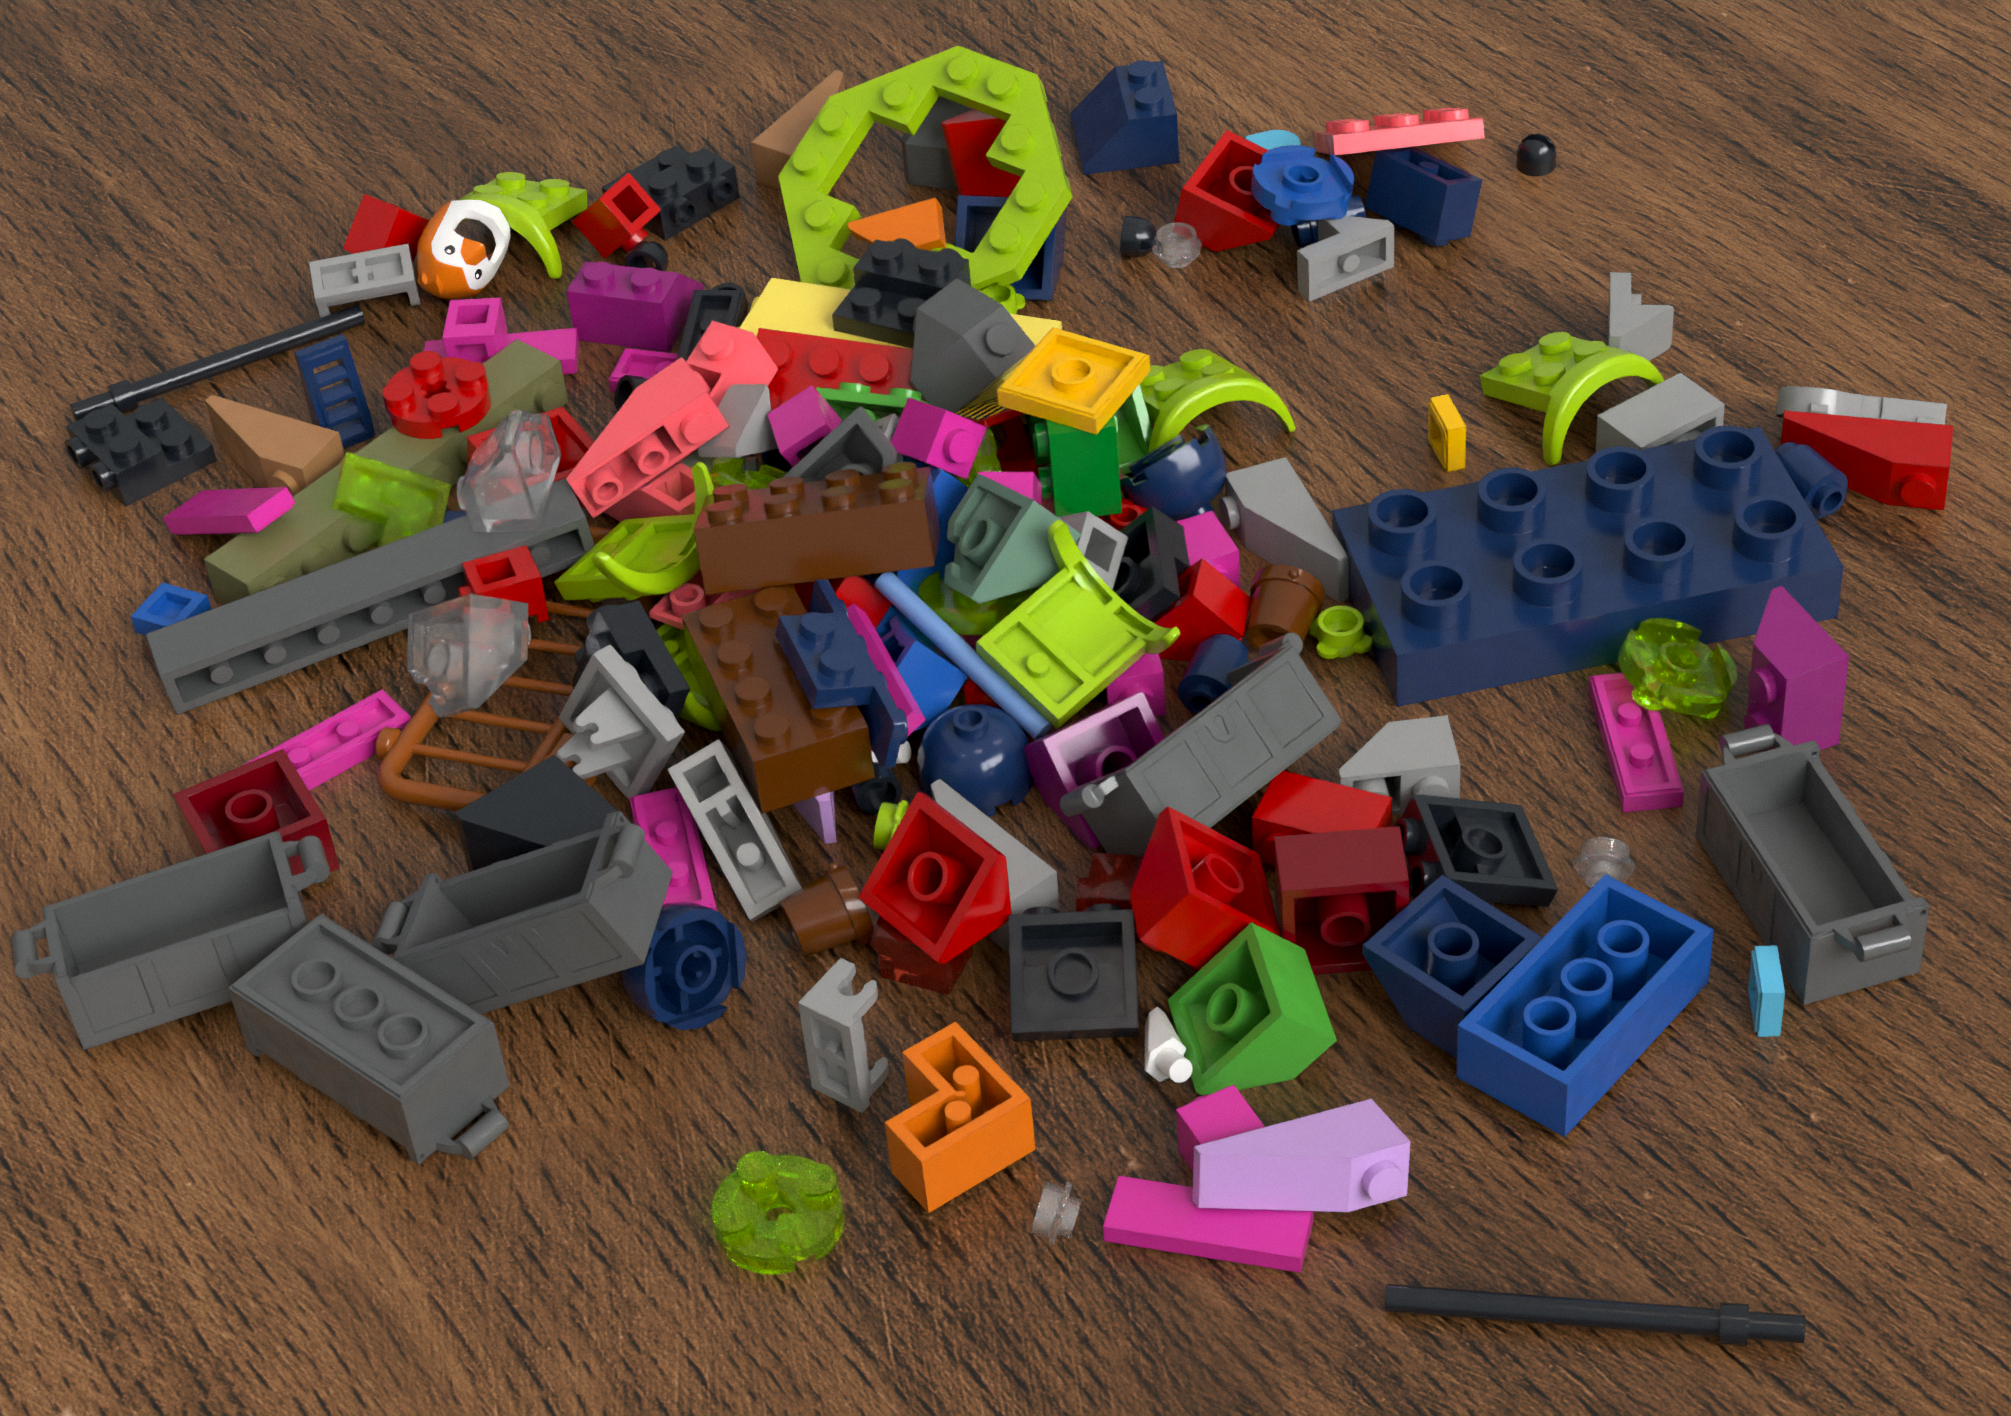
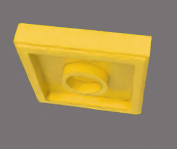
[997,327,1151,435]

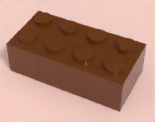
[694,462,940,595]
[681,584,875,814]

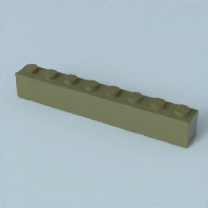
[204,339,568,605]

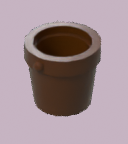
[1245,564,1325,652]
[778,862,875,957]

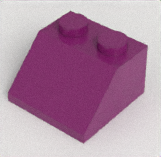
[566,261,704,352]
[1743,586,1849,751]
[1023,691,1165,849]

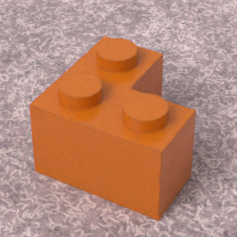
[885,1021,1036,1213]

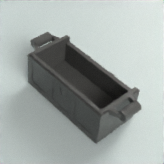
[1060,633,1342,871]
[1696,724,1930,1005]
[372,811,673,1014]
[10,831,330,1050]
[228,914,510,1165]

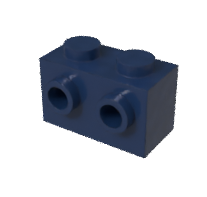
[1365,147,1482,246]

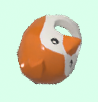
[416,200,511,299]

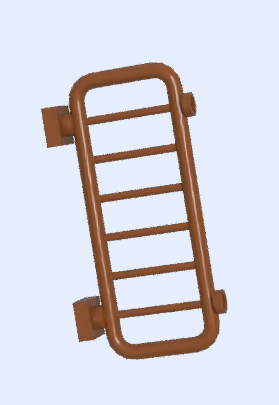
[376,525,667,812]

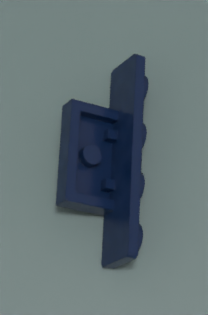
[775,579,908,768]

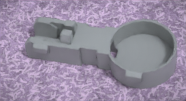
[1775,386,1947,425]

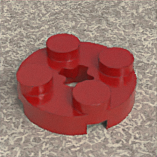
[382,351,491,439]

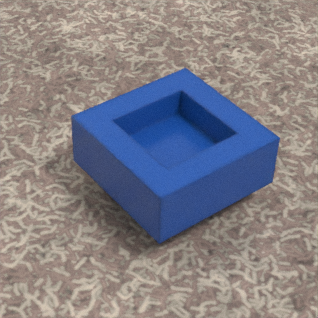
[131,582,212,636]

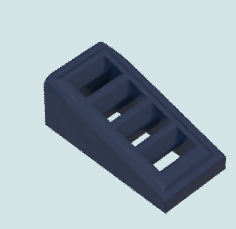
[294,334,375,449]

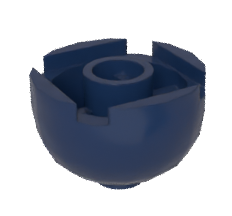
[1120,424,1227,521]
[917,704,1034,817]
[620,902,747,1030]

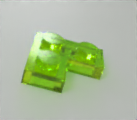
[331,452,451,548]

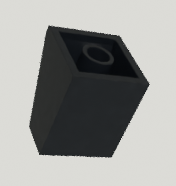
[454,754,632,872]

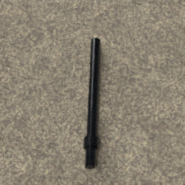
[70,305,365,421]
[1385,1284,1805,1346]

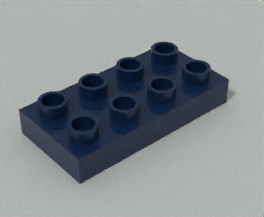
[1332,425,1844,707]

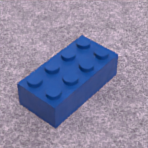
[1457,874,1714,1137]

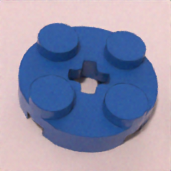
[1251,145,1354,225]

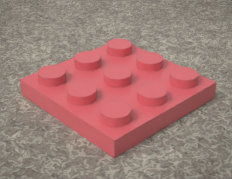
[1314,107,1485,155]

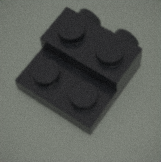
[602,145,740,241]
[832,238,971,349]
[65,398,217,507]
[1113,506,1190,621]
[573,601,690,721]
[1393,794,1558,907]
[1009,904,1139,1042]

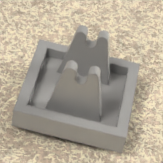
[556,644,685,801]

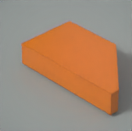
[848,197,946,251]

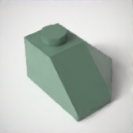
[944,473,1081,604]

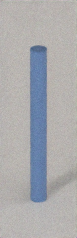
[874,572,1052,740]

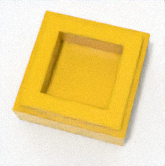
[1428,394,1466,472]

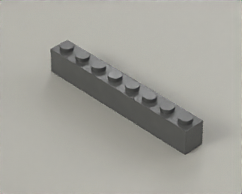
[146,478,595,715]

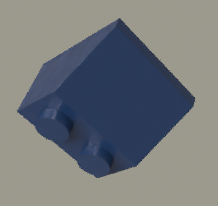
[1070,60,1179,175]
[955,195,1067,301]
[1362,875,1543,1059]

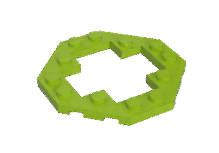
[778,46,1073,290]

